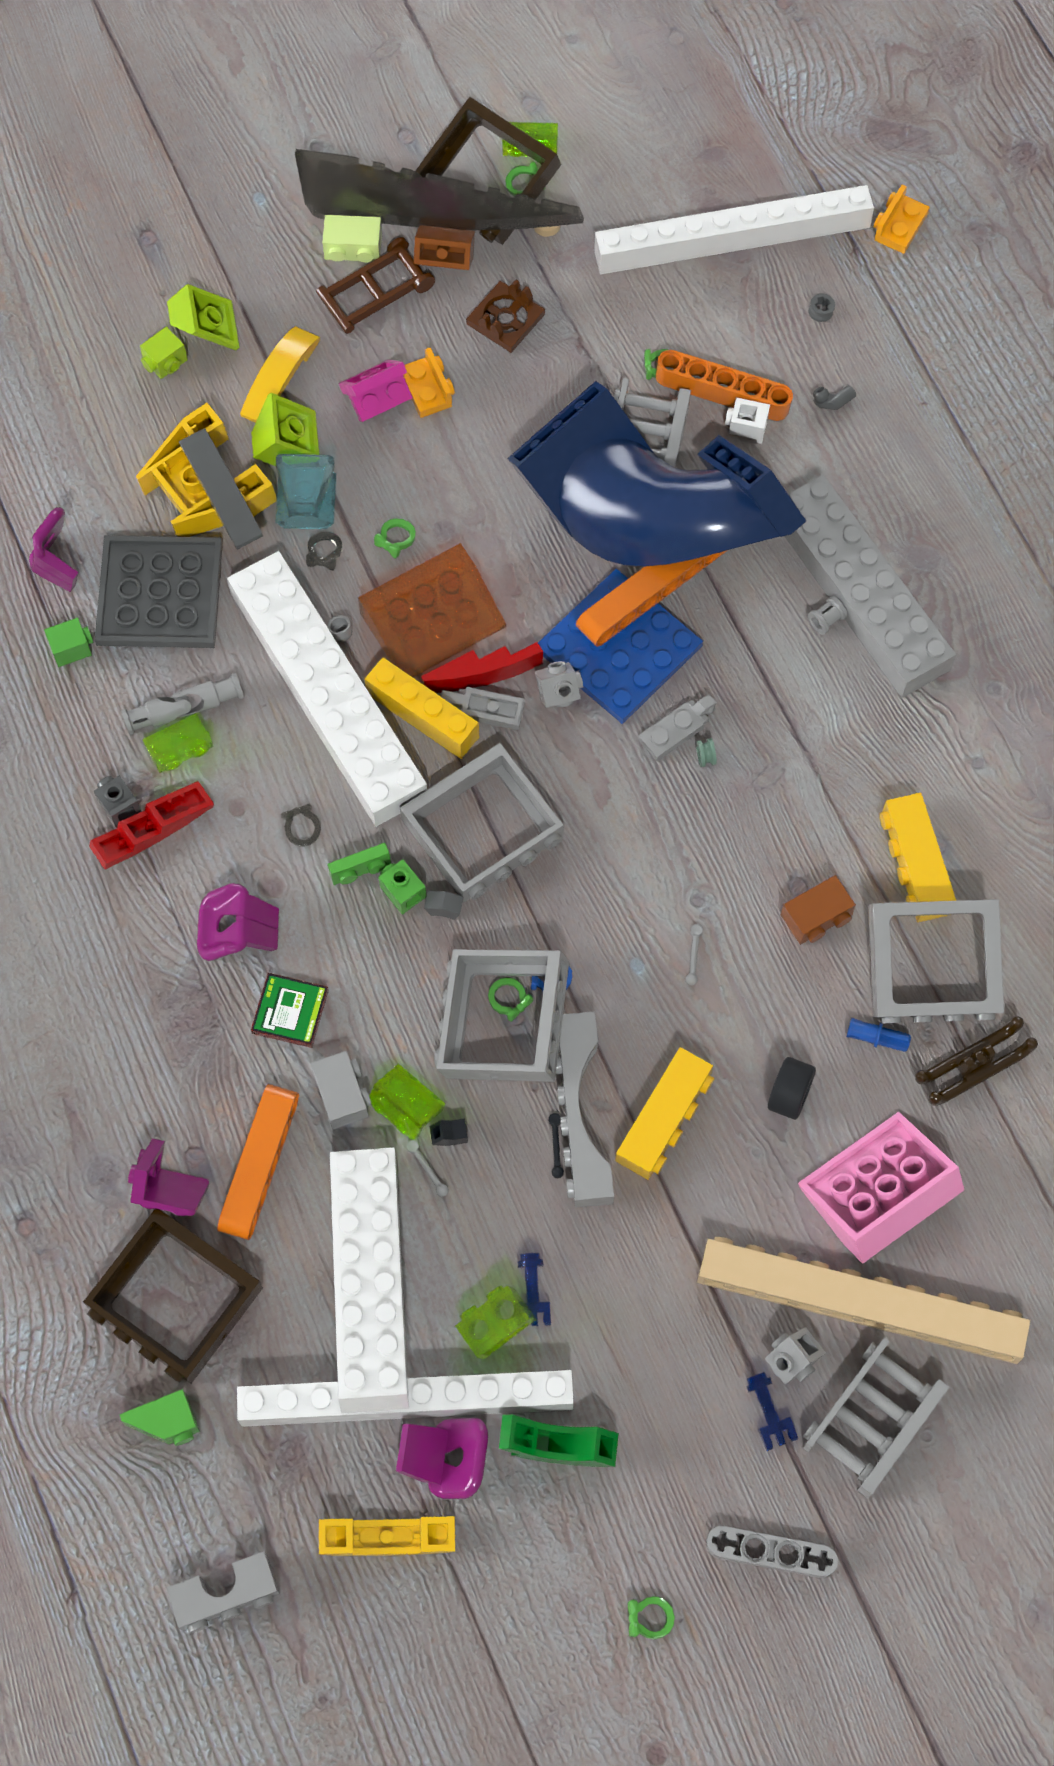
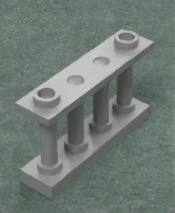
[614,378,691,468]
[803,1338,949,1498]

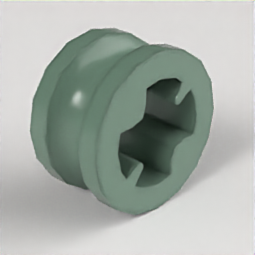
[696,738,717,767]

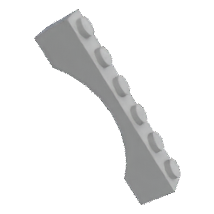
[556,1012,614,1208]

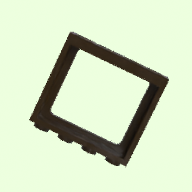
[411,97,562,245]
[83,1208,263,1384]

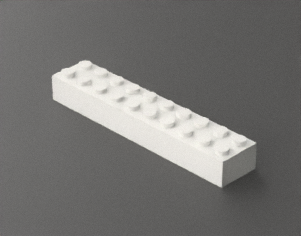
[227,551,427,827]

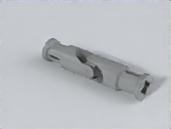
[121,673,244,735]

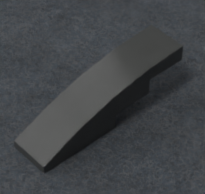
[179,428,263,550]

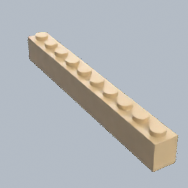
[697,1237,1030,1364]

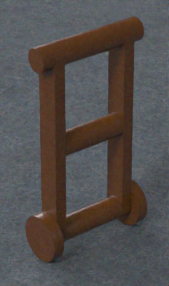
[316,237,435,334]

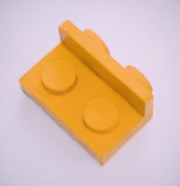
[873,184,930,254]
[403,347,455,418]

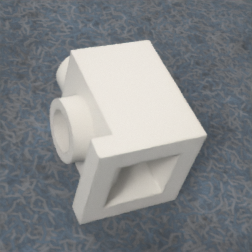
[725,397,770,444]

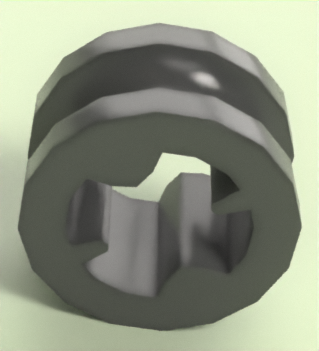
[808,293,835,322]

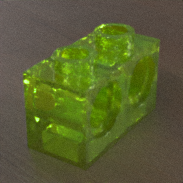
[455,1285,537,1359]

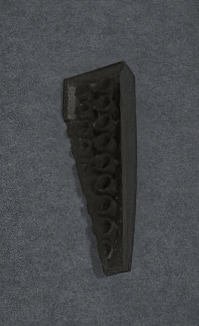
[295,149,584,230]

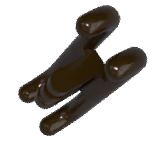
[915,1016,1038,1106]

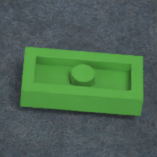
[327,843,391,885]

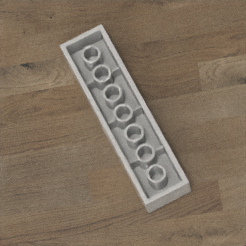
[784,475,956,698]

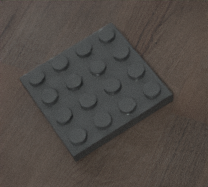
[94,535,222,648]

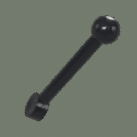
[548,1113,564,1179]

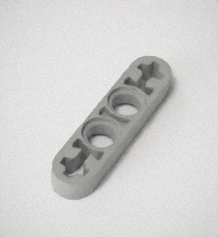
[706,1526,838,1578]

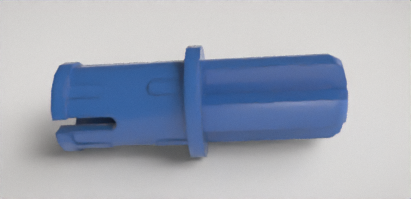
[846,1018,911,1052]

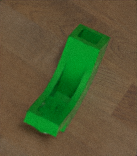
[499,1414,619,1467]

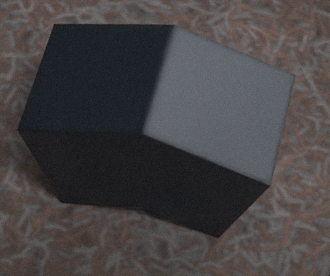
[429,1118,468,1146]

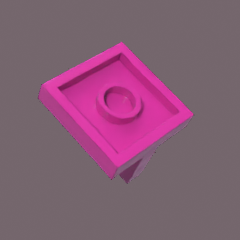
[338,360,413,422]

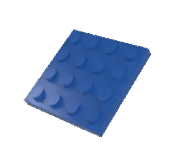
[538,568,703,724]

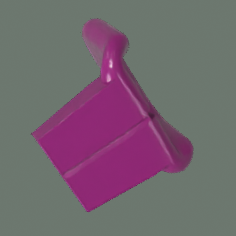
[29,507,78,592]
[197,883,279,961]
[396,1417,488,1499]

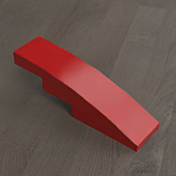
[421,642,543,693]
[89,781,214,870]

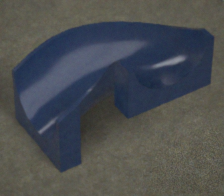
[507,381,806,566]

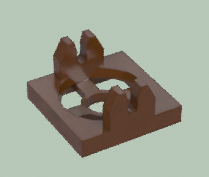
[466,279,545,353]

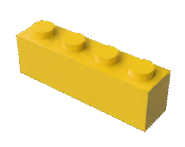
[364,657,479,759]
[880,792,956,923]
[615,1047,715,1180]

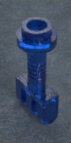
[517,1253,551,1327]
[746,1372,798,1451]

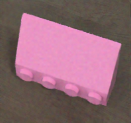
[798,1112,964,1264]

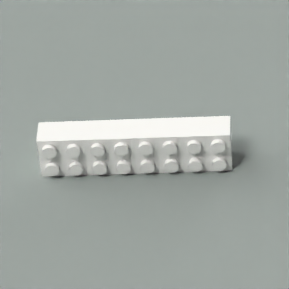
[330,1147,409,1413]

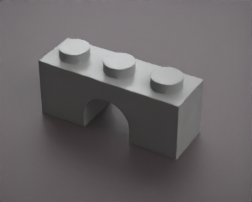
[166,1551,280,1634]

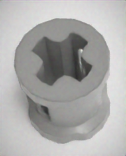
[808,597,848,635]

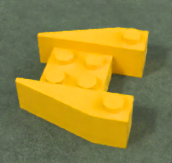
[136,403,278,537]

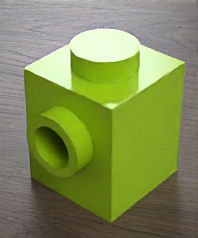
[140,326,188,379]

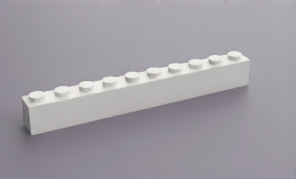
[594,185,874,275]
[237,1370,573,1427]

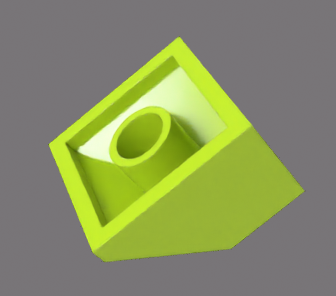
[167,284,240,350]
[251,393,320,466]

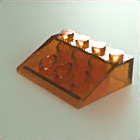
[358,543,506,677]

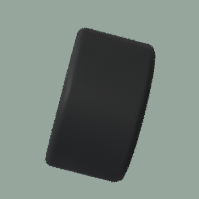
[767,1057,816,1120]

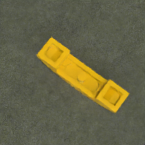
[240,326,320,423]
[319,1516,455,1556]

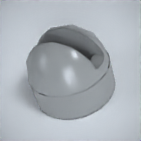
[327,615,352,642]

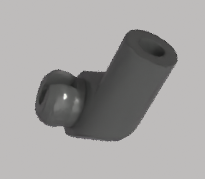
[813,385,856,410]

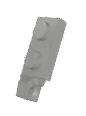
[441,687,525,731]
[638,694,717,762]

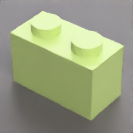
[322,215,382,263]

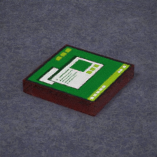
[251,973,329,1048]

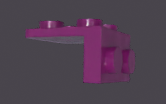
[128,1138,209,1216]

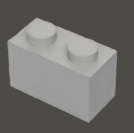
[310,1051,372,1129]

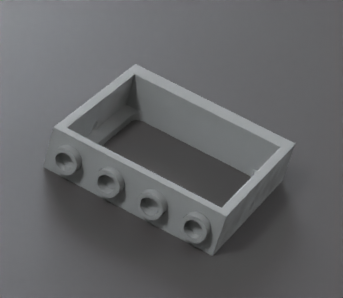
[400,743,564,903]
[869,899,1004,1023]
[434,949,569,1082]

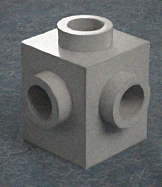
[535,661,583,708]
[765,1327,826,1385]

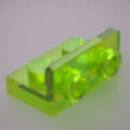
[502,122,558,157]
[142,713,214,773]
[369,1064,446,1140]

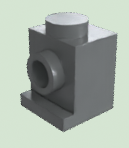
[94,775,142,828]

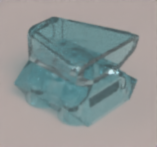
[275,454,336,529]

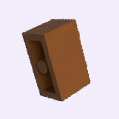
[414,225,475,270]
[780,875,856,945]

